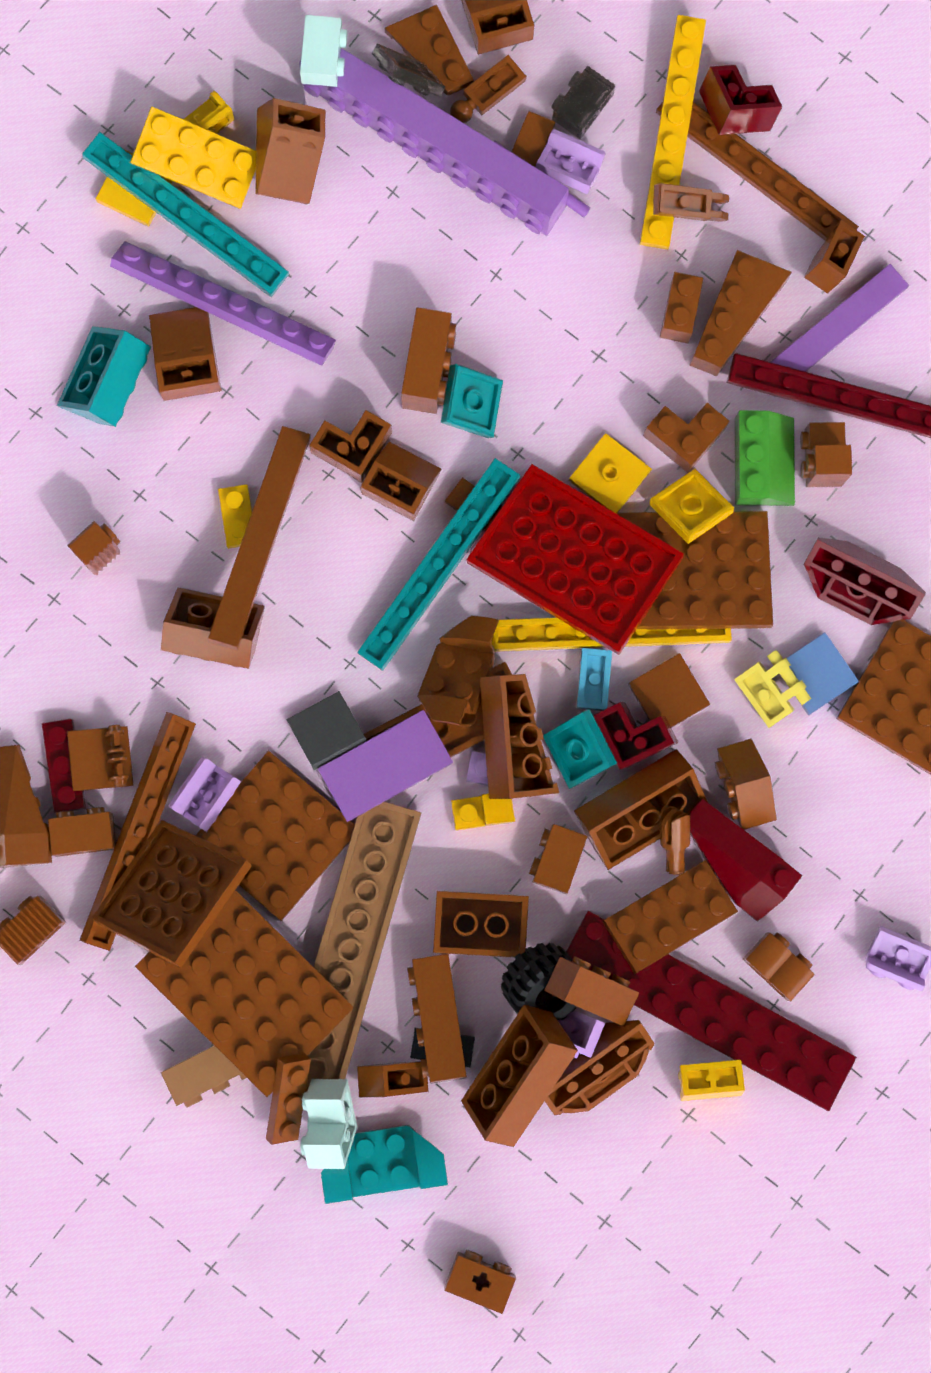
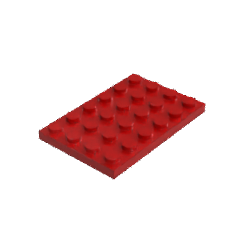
[466,464,684,655]

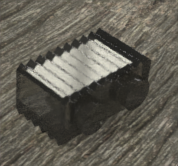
[551,66,615,139]

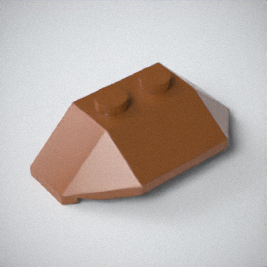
[545,1020,655,1115]

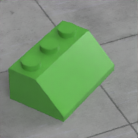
[735,410,795,506]

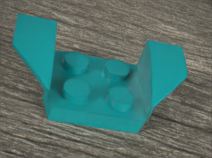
[321,1125,448,1204]

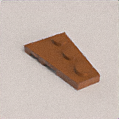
[384,5,474,96]

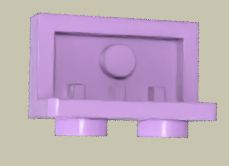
[535,129,606,194]
[169,757,241,832]
[866,926,931,991]
[558,1010,605,1059]

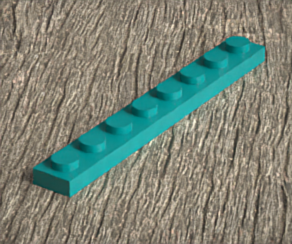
[82,132,289,298]
[357,458,520,671]

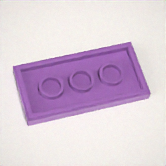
[318,710,453,822]

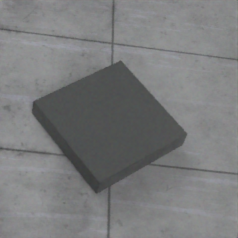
[286,691,367,770]

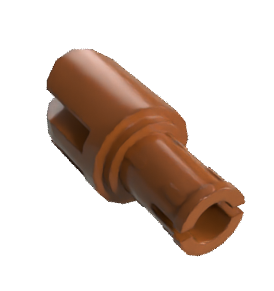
[660,805,690,875]

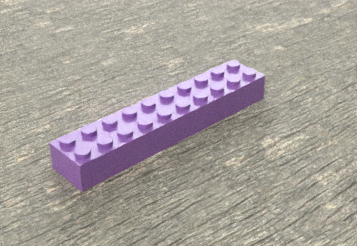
[299,48,569,236]

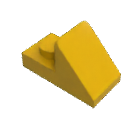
[451,794,515,831]

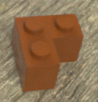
[643,403,730,473]
[309,410,392,482]
[800,422,852,487]
[715,739,777,830]

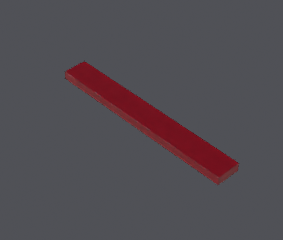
[726,353,931,438]

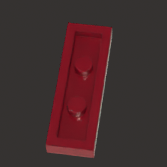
[42,719,86,813]

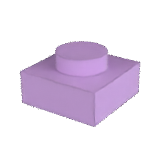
[466,751,488,786]

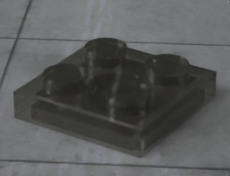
[372,43,446,97]

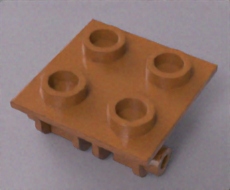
[67,725,134,791]

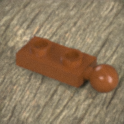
[450,55,527,123]

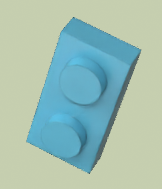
[576,648,612,711]

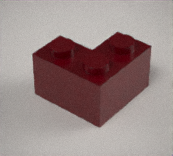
[699,65,783,135]
[593,702,679,770]

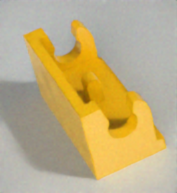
[183,90,234,134]
[678,1060,745,1101]

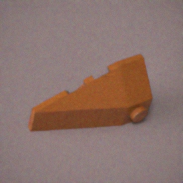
[0,745,52,868]

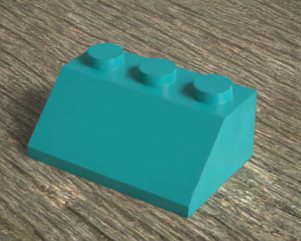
[57,326,151,427]

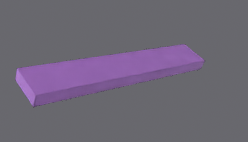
[771,264,909,397]

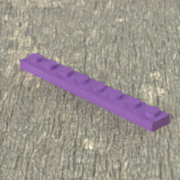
[110,241,336,366]

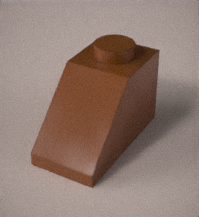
[804,220,865,294]
[357,1061,429,1098]

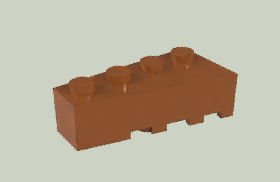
[690,250,792,376]
[480,674,560,799]

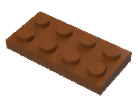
[603,860,738,974]

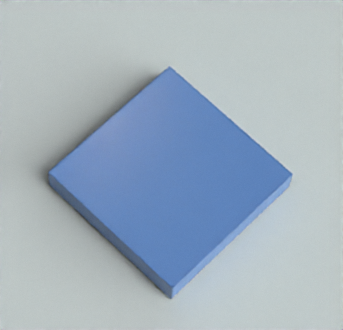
[787,633,859,716]

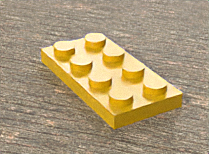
[130,106,256,209]

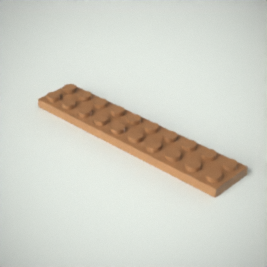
[306,802,422,1092]

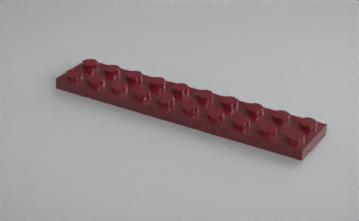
[566,911,857,1111]

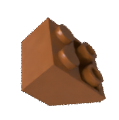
[361,442,442,521]

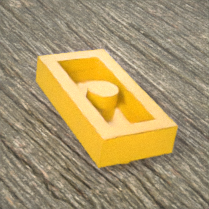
[218,484,252,549]

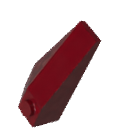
[688,799,803,921]

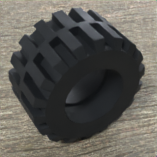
[501,943,577,1020]

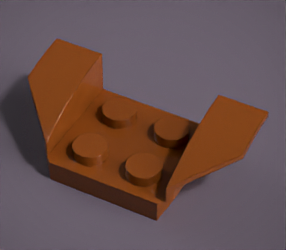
[417,615,499,725]

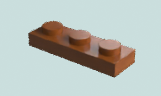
[266,1053,311,1145]

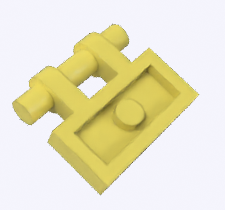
[734,650,812,728]

